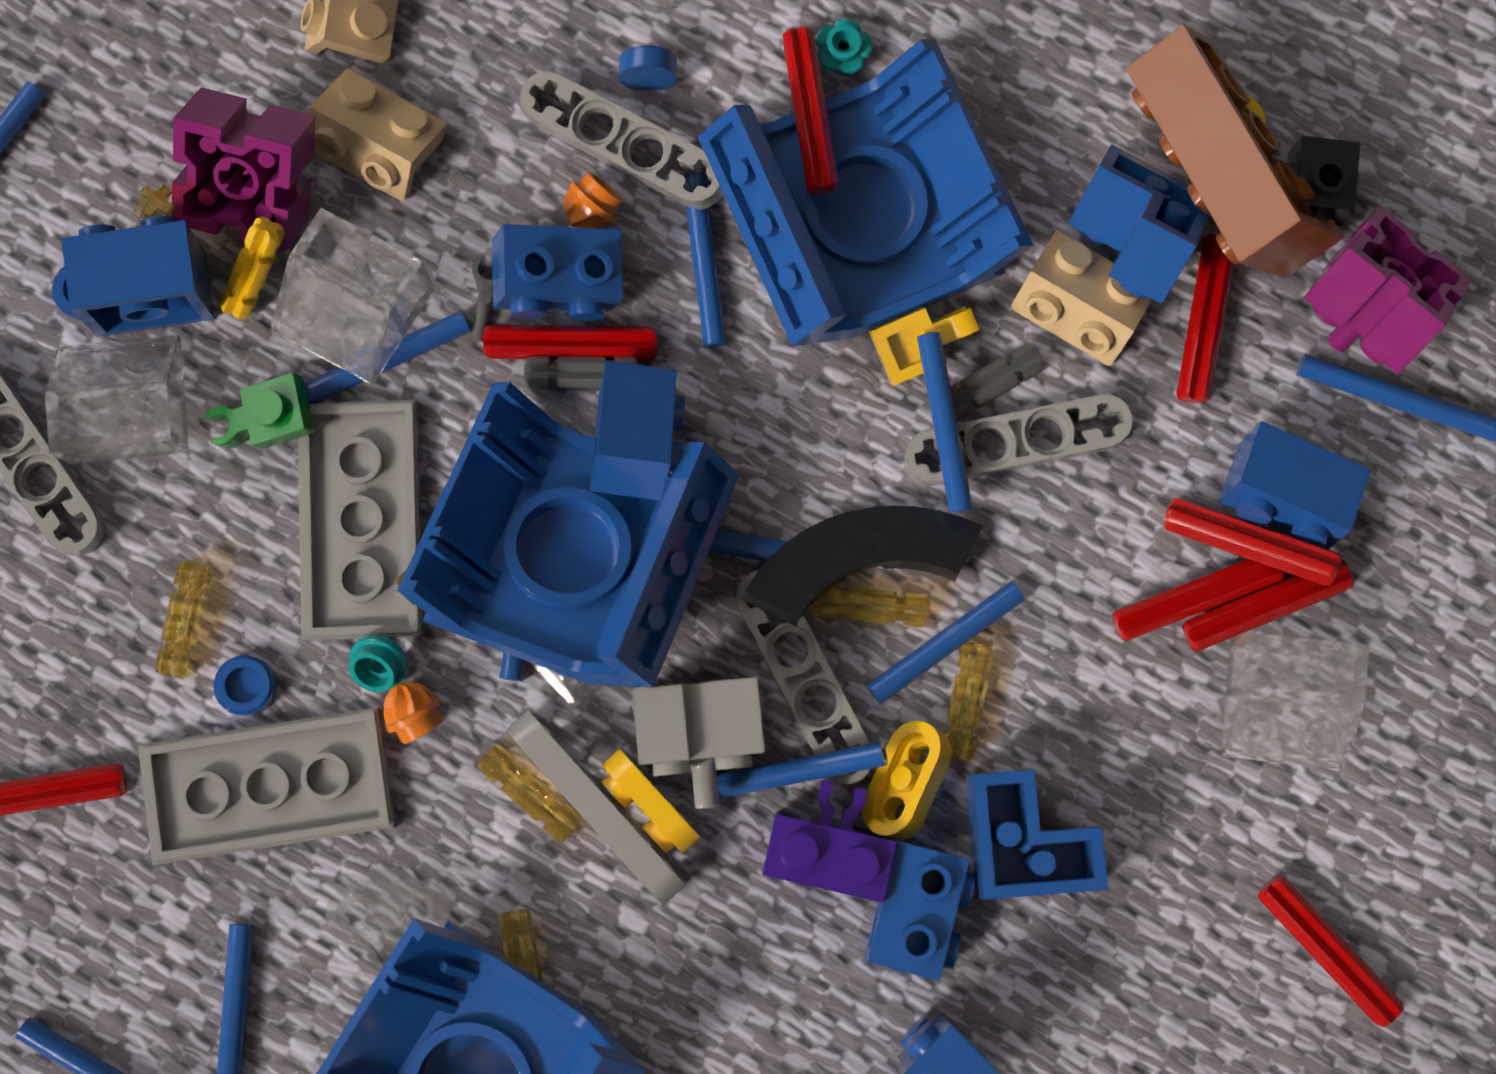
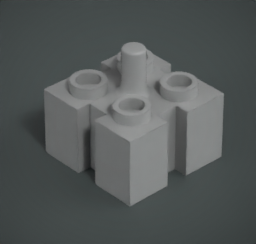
[632,677,764,809]

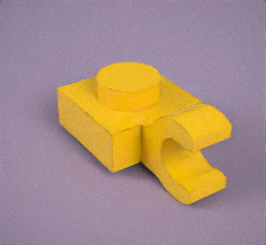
[868,306,980,386]

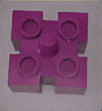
[171,87,316,252]
[1304,205,1472,374]

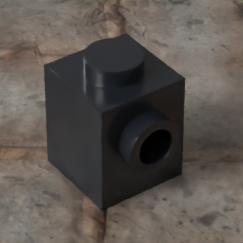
[1287,135,1361,226]

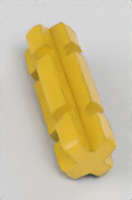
[220,217,285,320]

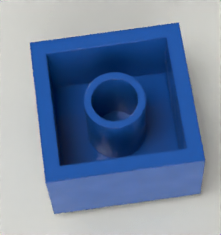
[61,216,215,337]

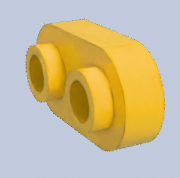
[862,721,951,841]
[601,748,701,854]

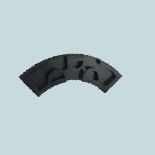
[743,506,983,626]

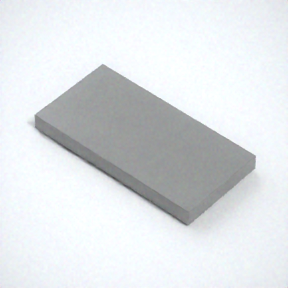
[298,400,424,642]
[138,708,396,865]

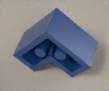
[1068,144,1209,304]
[965,769,1109,900]

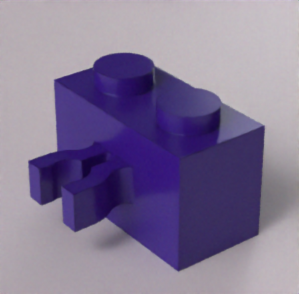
[762,780,897,903]

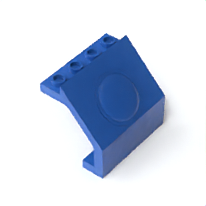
[698,39,1034,346]
[397,382,740,688]
[316,918,646,1074]

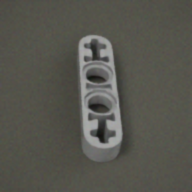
[520,71,723,209]
[0,370,105,556]
[904,394,1132,486]
[736,571,870,785]
[506,709,686,905]

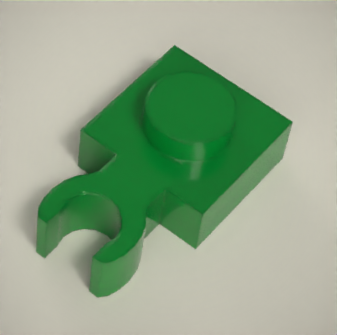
[206,372,315,449]

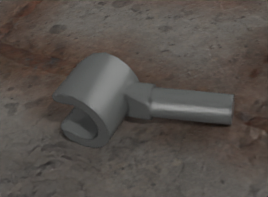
[470,255,493,342]

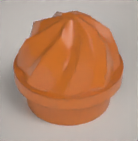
[563,171,624,229]
[383,682,444,744]

